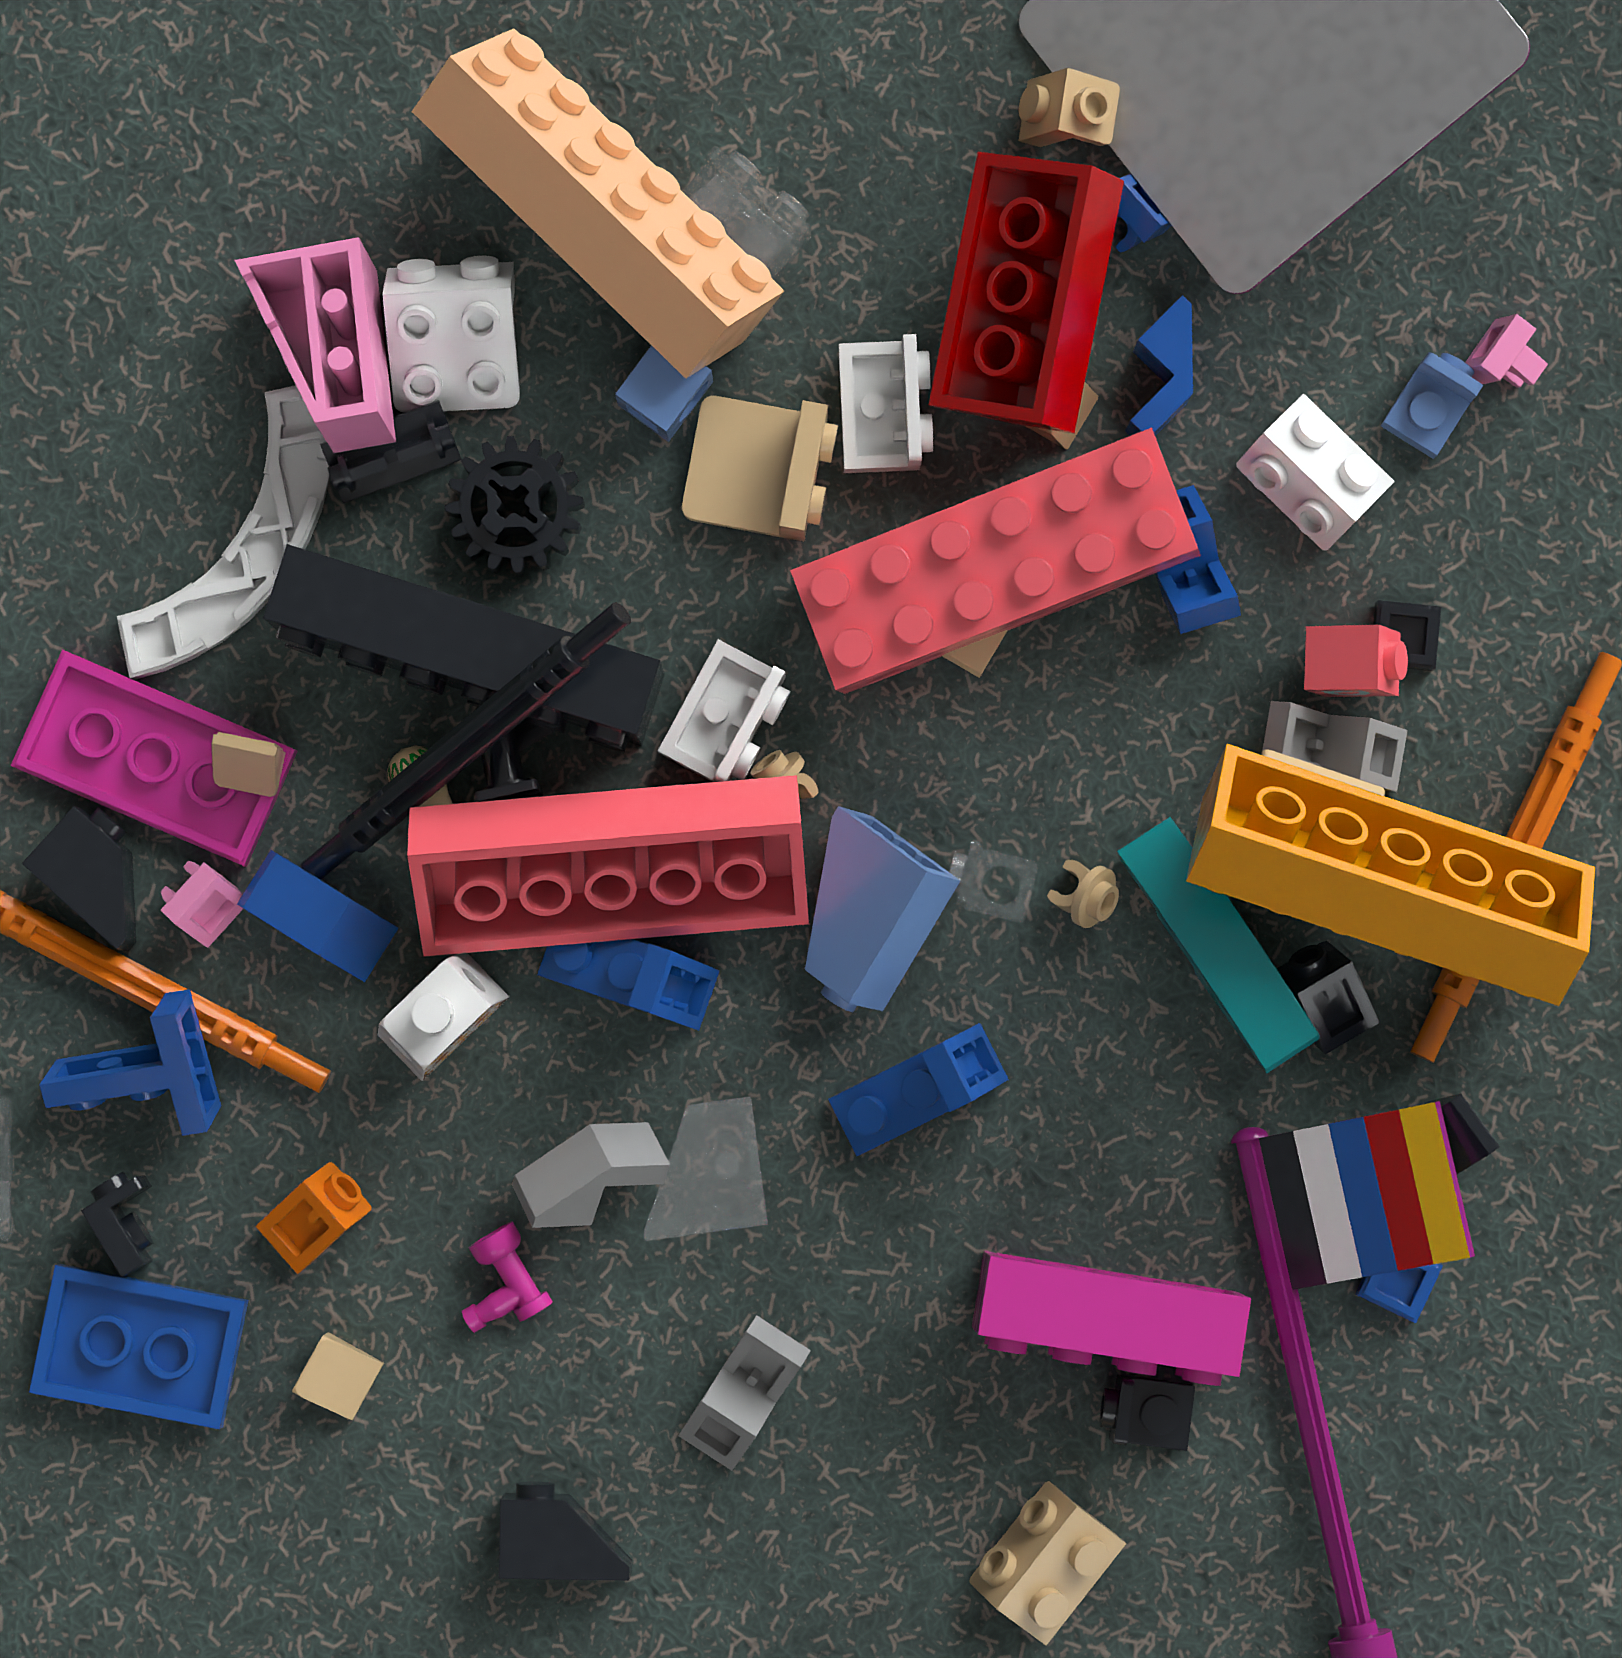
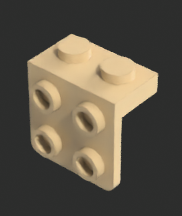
[682,396,838,542]

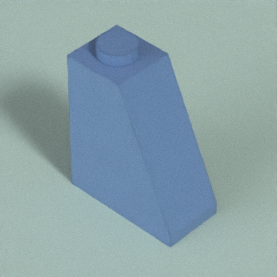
[805,806,960,1012]

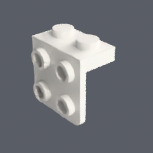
[382,256,520,413]

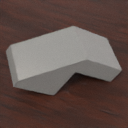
[1262,701,1408,792]
[512,1122,670,1228]
[678,1315,811,1471]

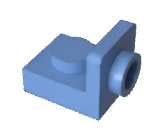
[1380,352,1483,459]

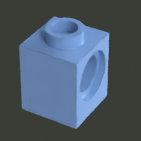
[615,345,713,442]

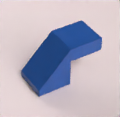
[1125,295,1193,436]
[1155,485,1241,634]
[237,850,398,982]

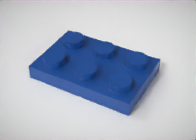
[29,1264,249,1429]

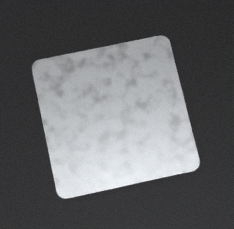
[1019,0,1530,294]

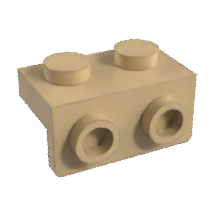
[969,1481,1126,1645]

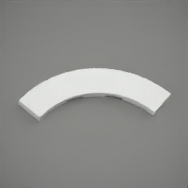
[117,386,330,680]

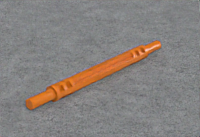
[1410,652,1622,1063]
[0,890,331,1093]

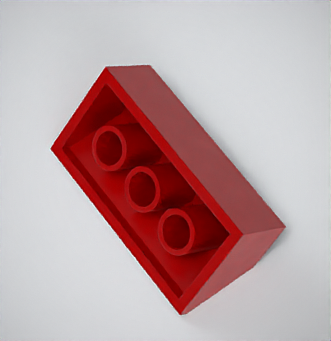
[929,151,1124,434]

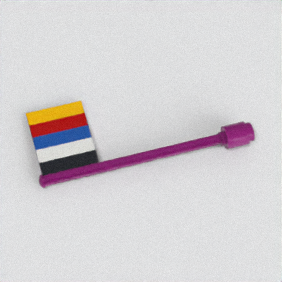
[1231,1101,1475,1658]

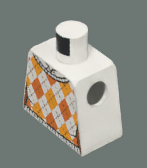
[378,953,509,1081]

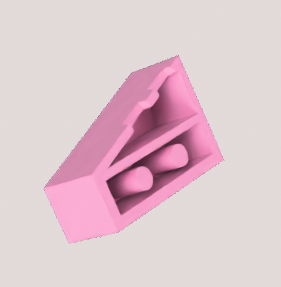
[235,237,396,453]

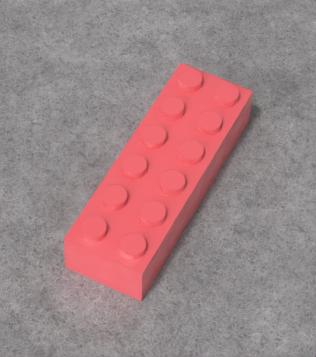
[790,428,1201,694]
[407,775,809,956]

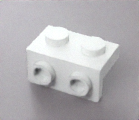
[839,334,933,473]
[1236,394,1395,551]
[658,639,791,782]

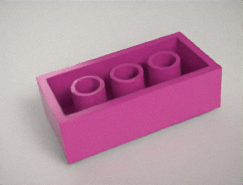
[972,1251,1251,1386]

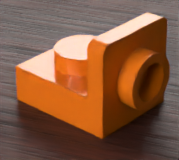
[255,1162,372,1274]

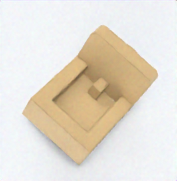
[1019,68,1120,147]

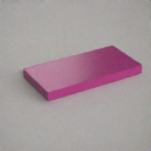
[11,649,298,867]

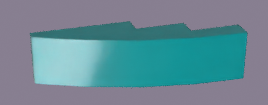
[1117,817,1320,1074]

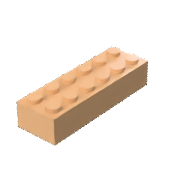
[412,29,784,379]

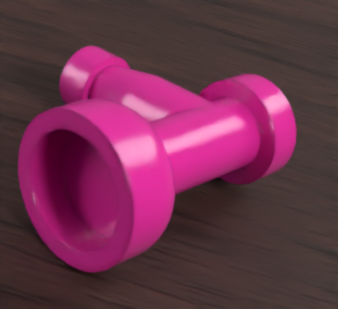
[462,1221,553,1333]

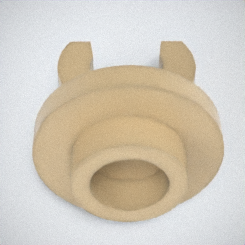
[750,750,818,799]
[1047,860,1119,928]

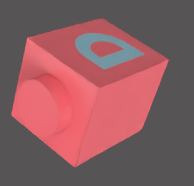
[1304,625,1408,697]

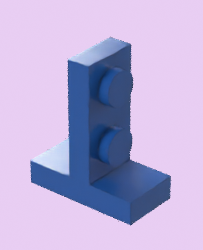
[537,939,720,1031]
[39,989,221,1136]
[828,1023,1009,1156]

